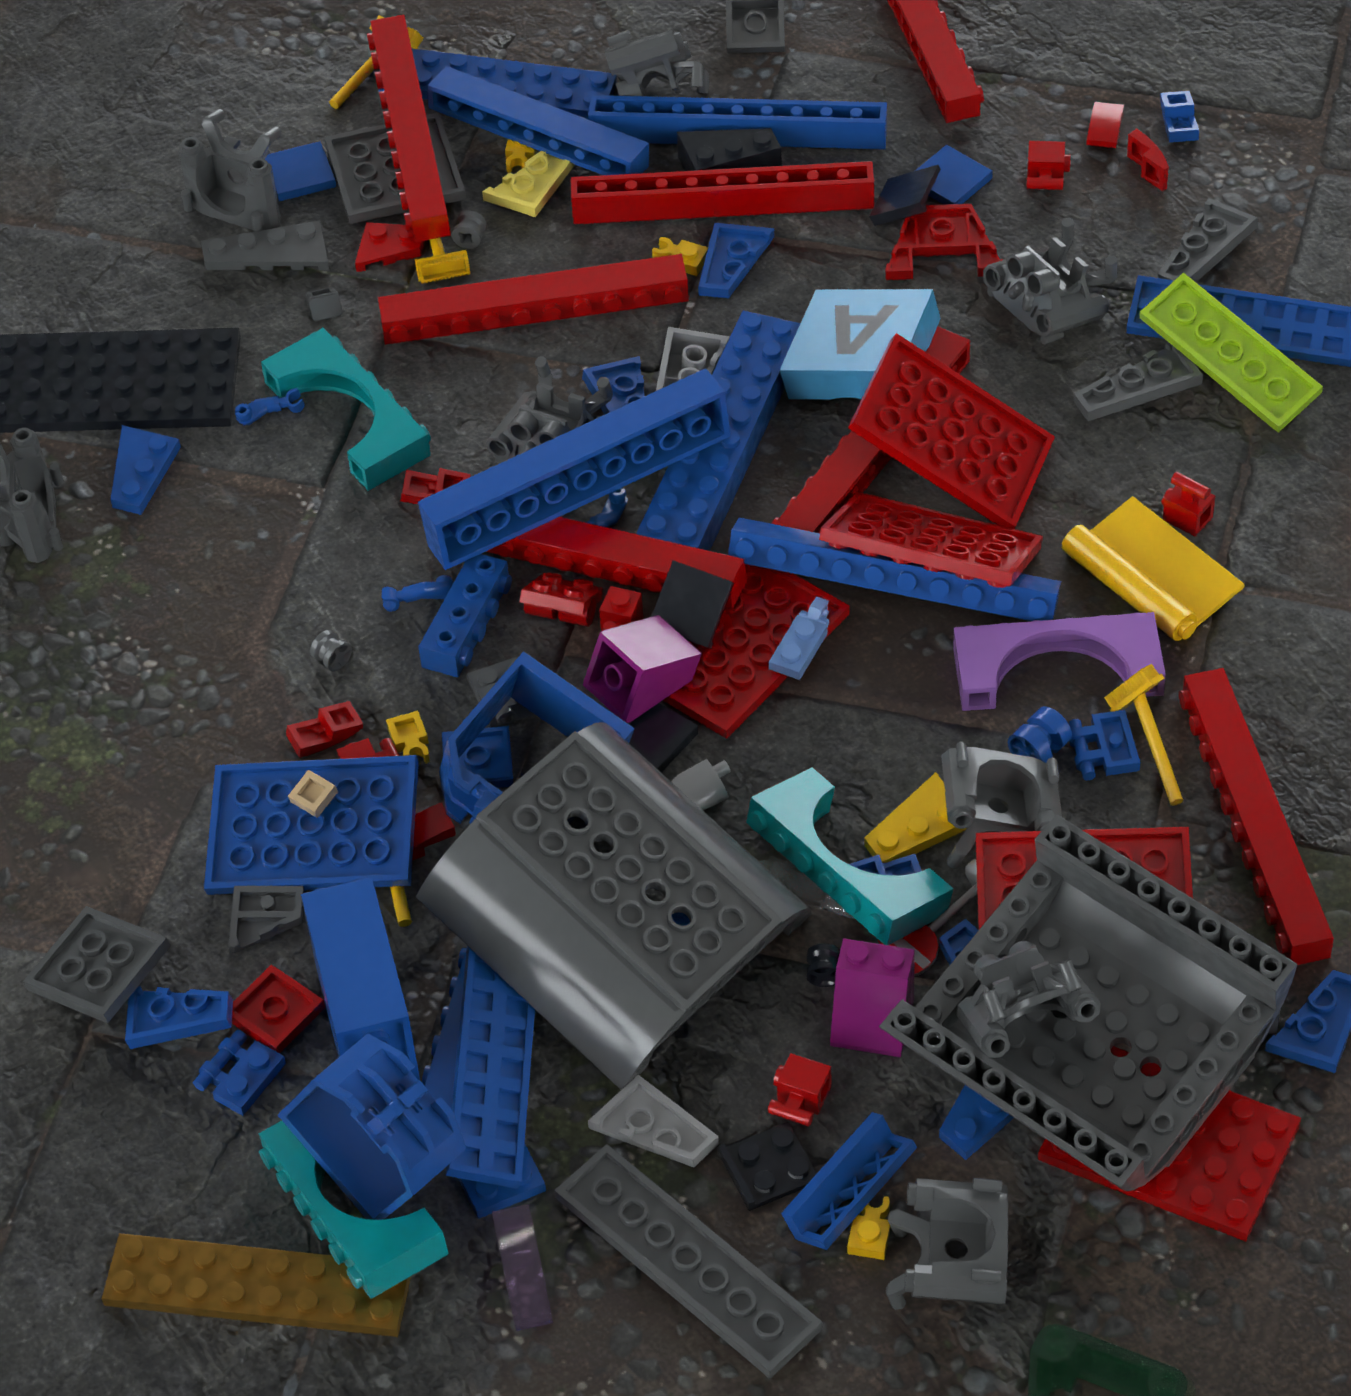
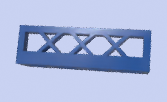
[781,1112,917,1250]

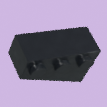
[677,128,782,171]

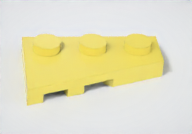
[482,151,575,218]

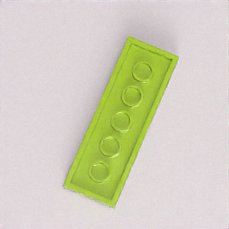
[1140,272,1323,433]

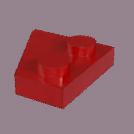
[355,222,425,272]

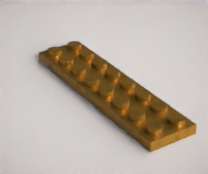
[102,1233,411,1337]

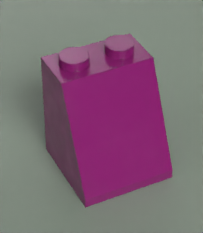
[582,615,702,723]
[830,938,915,1057]

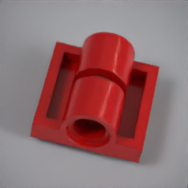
[520,572,603,627]

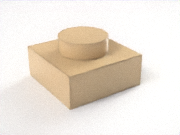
[288,770,338,818]

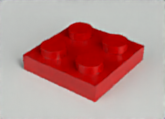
[232,964,326,1053]

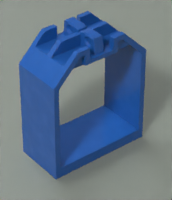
[439,651,635,825]
[278,1033,467,1220]

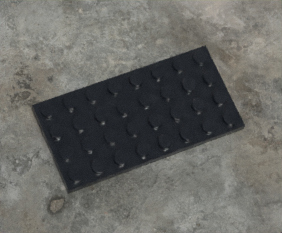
[0,328,241,433]

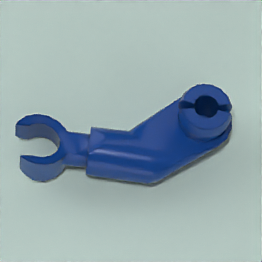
[235,388,304,426]
[585,487,628,528]
[382,575,453,612]

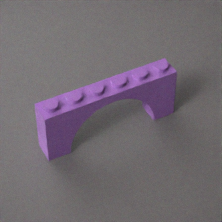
[953,612,1166,711]

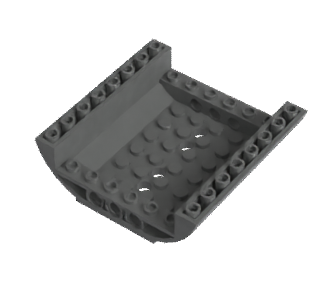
[416,722,812,1090]
[879,814,1297,1191]

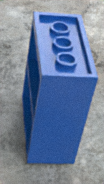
[301,877,420,1080]

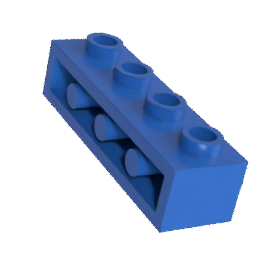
[418,554,512,678]

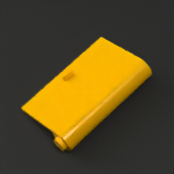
[1061,496,1245,641]

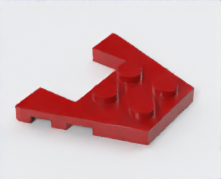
[885,204,1003,280]

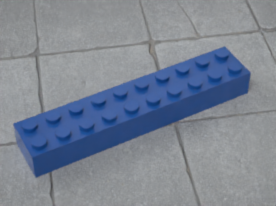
[636,311,800,551]
[418,368,731,570]

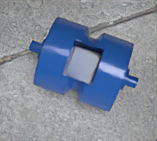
[1007,706,1072,763]

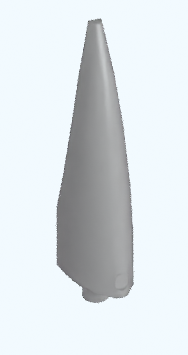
[596,759,731,842]

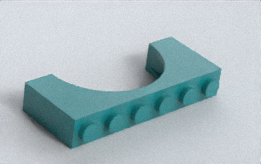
[261,328,431,491]
[746,767,954,945]
[258,1121,449,1299]

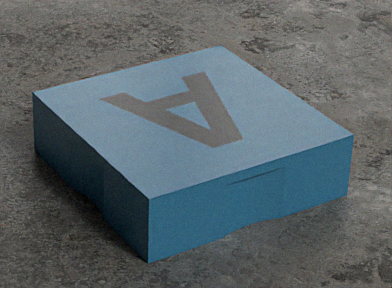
[780,289,941,400]

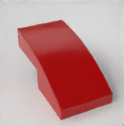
[1086,102,1124,148]
[1127,128,1169,191]
[400,468,471,504]
[286,701,363,758]
[412,802,456,861]

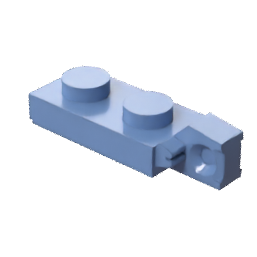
[769,596,829,680]

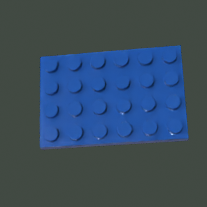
[204,755,419,895]

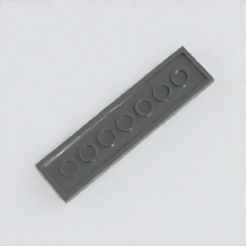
[554,1144,823,1379]

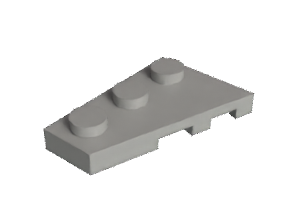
[588,1075,719,1168]

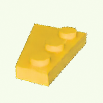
[864,772,966,863]

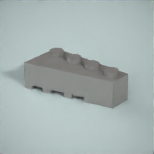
[656,327,730,391]

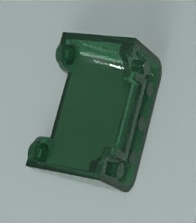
[1028,1324,1196,1396]

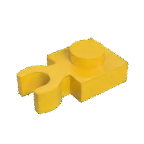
[505,139,537,173]
[652,237,708,276]
[386,710,430,764]
[847,1196,891,1260]

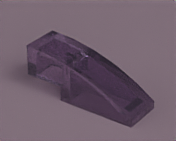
[492,1204,553,1331]

